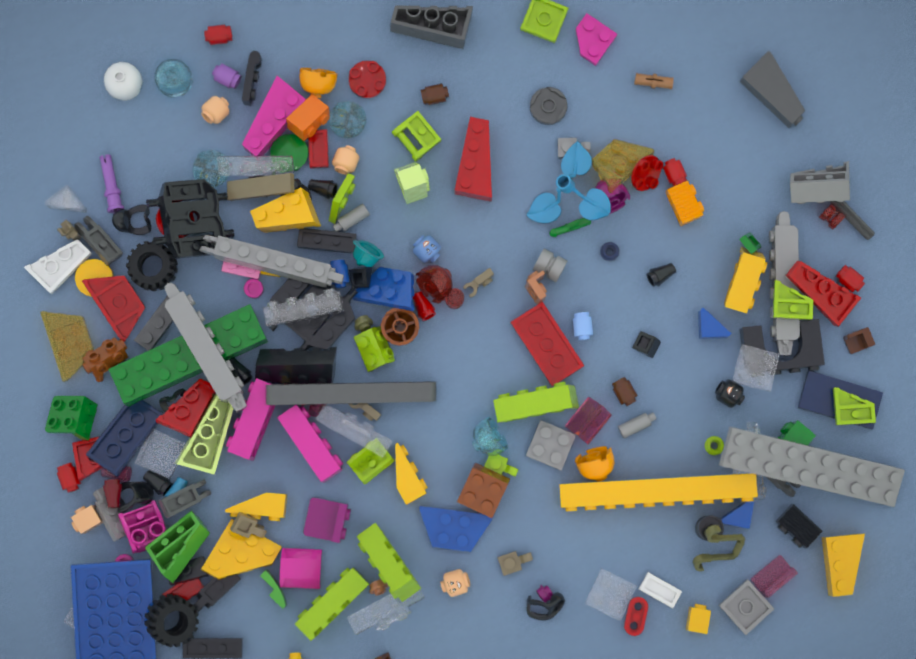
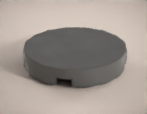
[530,87,567,125]

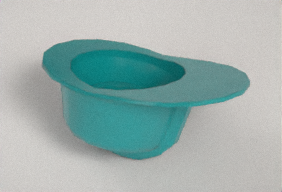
[353,240,384,267]

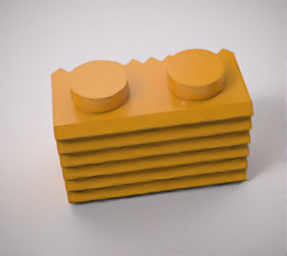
[665,181,704,226]

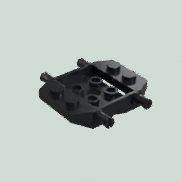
[146,179,234,259]
[268,278,358,351]

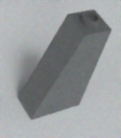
[740,51,805,128]

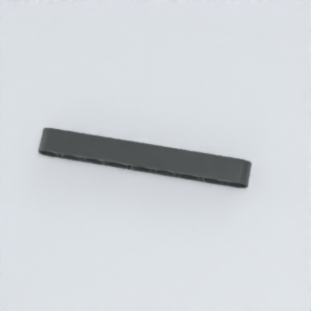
[266,382,436,405]

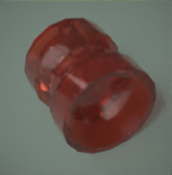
[819,203,846,230]
[445,288,464,309]

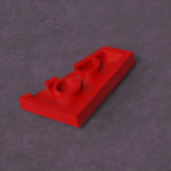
[156,379,216,437]

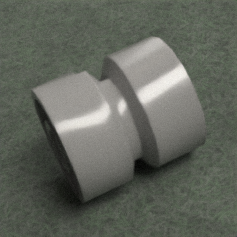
[533,248,568,282]

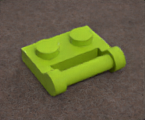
[392,111,442,162]

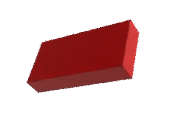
[308,129,329,169]
[162,579,204,601]

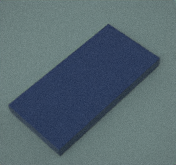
[798,371,883,430]
[86,400,163,477]

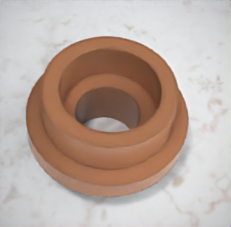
[369,579,388,596]

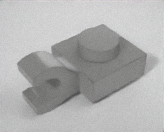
[558,138,590,158]

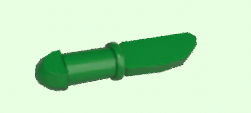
[549,218,591,237]

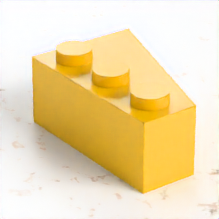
[250,188,321,233]
[724,247,767,314]
[821,534,865,597]

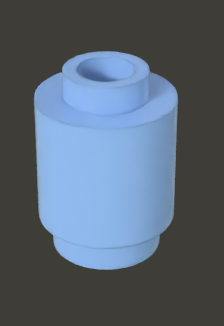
[572,312,593,341]

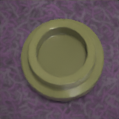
[354,315,373,332]

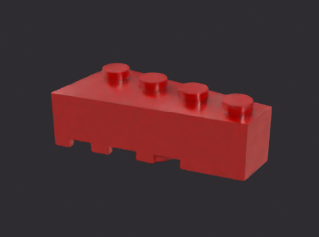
[454,117,492,202]

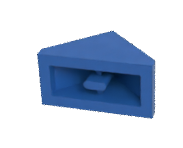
[698,308,732,339]
[720,500,754,529]

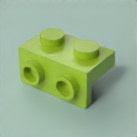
[354,326,395,372]
[347,438,395,485]

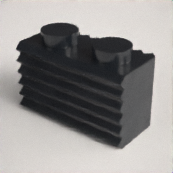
[776,504,823,548]

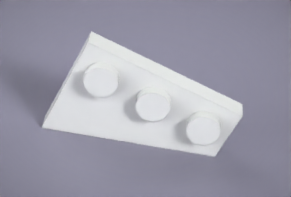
[24,239,93,294]

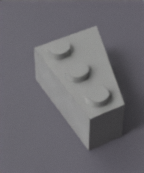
[790,161,850,204]

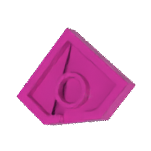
[576,13,617,66]

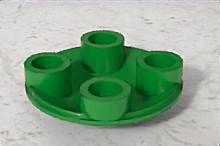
[270,134,308,171]

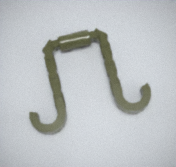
[692,525,746,571]

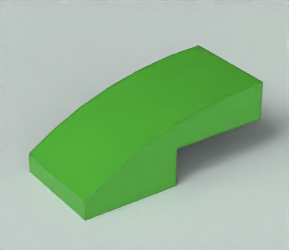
[260,570,287,609]

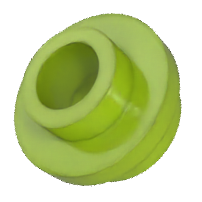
[704,436,724,455]

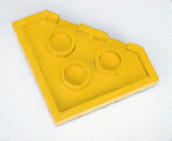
[201,519,282,580]

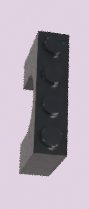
[739,319,825,378]

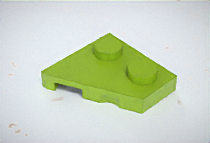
[328,173,356,224]
[773,280,813,320]
[833,388,876,425]

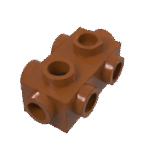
[82,337,128,382]

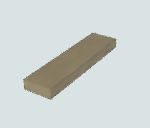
[227,173,294,201]

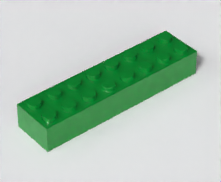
[109,304,268,407]

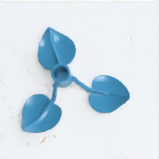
[527,141,611,223]

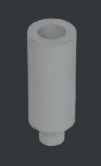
[333,203,370,232]
[618,413,657,439]

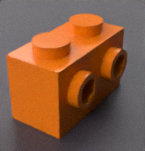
[286,94,330,141]

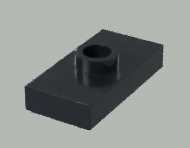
[169,556,209,586]

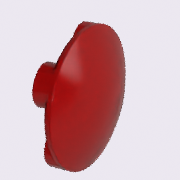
[349,61,386,98]
[631,155,663,191]

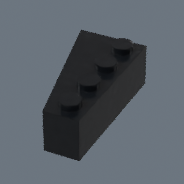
[255,347,337,384]

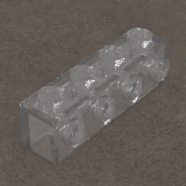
[262,288,344,327]

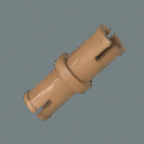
[634,73,674,90]

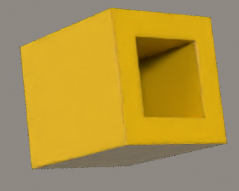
[685,604,711,634]

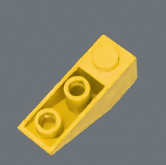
[395,443,428,505]
[225,493,287,521]

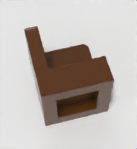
[843,327,876,354]

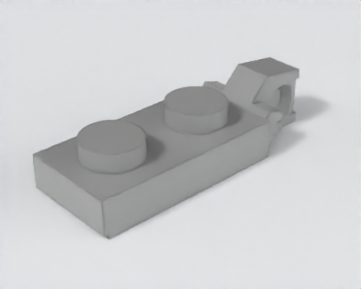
[93,487,126,542]

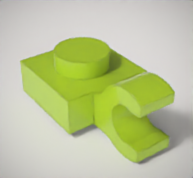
[484,451,518,477]

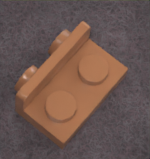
[525,271,547,305]

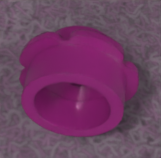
[536,585,553,603]

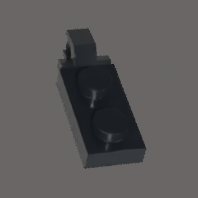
[193,574,241,612]

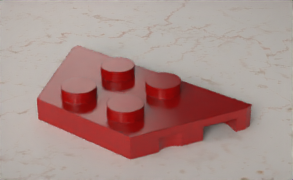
[82,275,146,342]

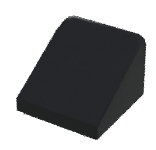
[349,267,372,288]
[632,331,661,358]

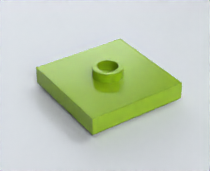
[520,0,569,43]

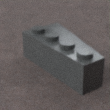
[390,6,473,49]

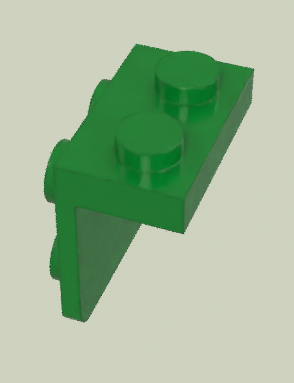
[45,396,98,440]

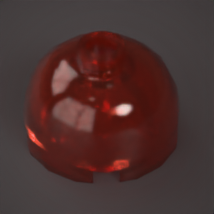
[416,265,453,304]

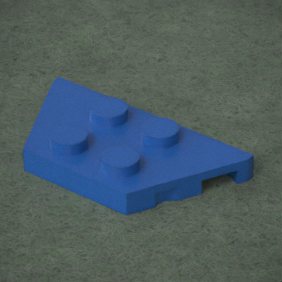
[352,267,415,311]
[419,506,493,552]

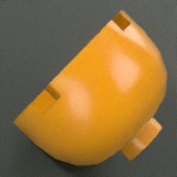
[299,67,338,98]
[575,446,615,482]

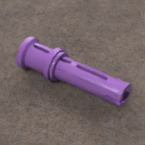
[99,154,124,213]

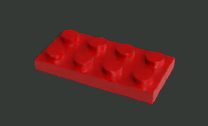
[510,302,584,387]

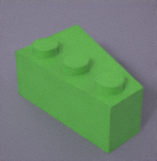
[145,511,210,583]

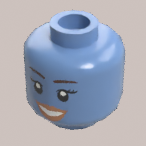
[413,235,441,263]

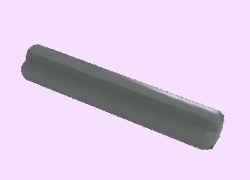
[830,201,875,240]

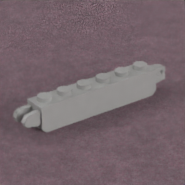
[769,211,800,356]
[200,235,344,287]
[164,282,247,412]

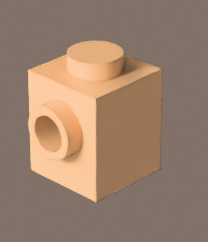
[71,505,103,534]

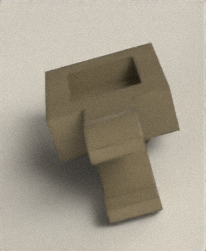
[57,220,82,241]
[463,268,494,298]
[348,403,382,421]
[230,512,267,538]
[497,551,533,576]

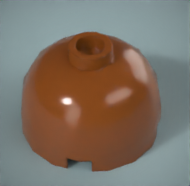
[381,308,419,346]

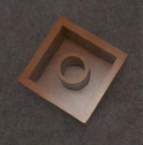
[457,463,510,518]

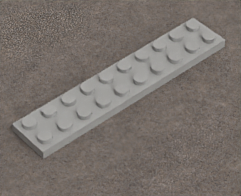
[719,427,905,507]

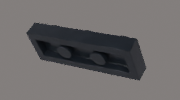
[297,228,357,254]
[183,638,243,658]

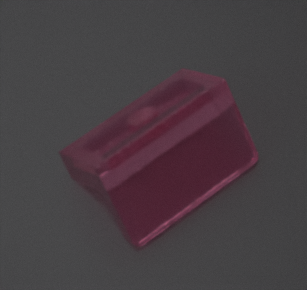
[565,397,612,445]
[751,555,798,598]

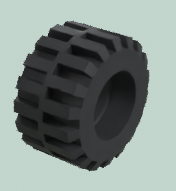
[126,241,178,291]
[144,594,199,647]

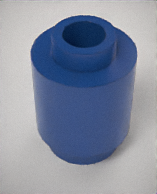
[330,260,350,288]

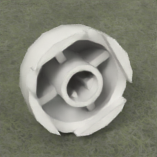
[104,62,143,101]

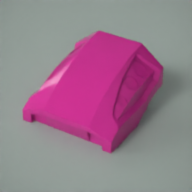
[118,500,167,553]
[280,548,322,589]

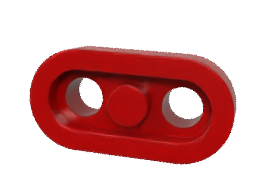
[624,597,648,636]

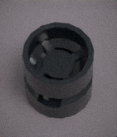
[695,516,724,541]

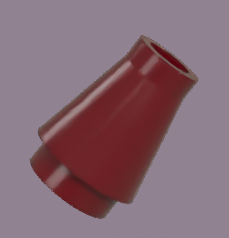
[103,479,122,509]

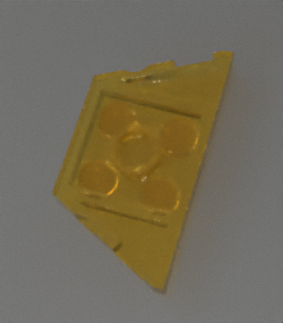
[592,139,655,193]
[40,311,94,382]

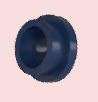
[600,242,619,261]

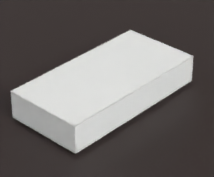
[638,572,682,608]

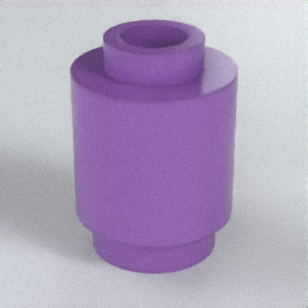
[212,63,242,89]

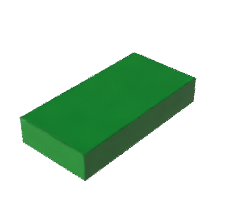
[739,232,762,254]

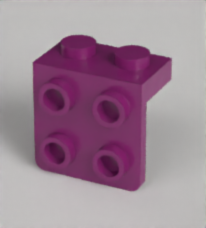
[303,498,351,543]

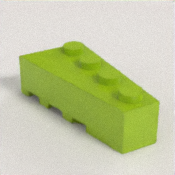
[493,382,579,423]
[356,523,421,602]
[295,567,370,641]

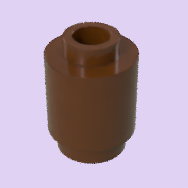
[421,83,449,105]
[612,377,638,407]

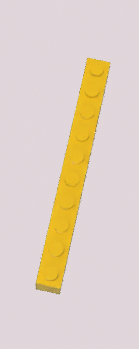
[560,473,758,511]

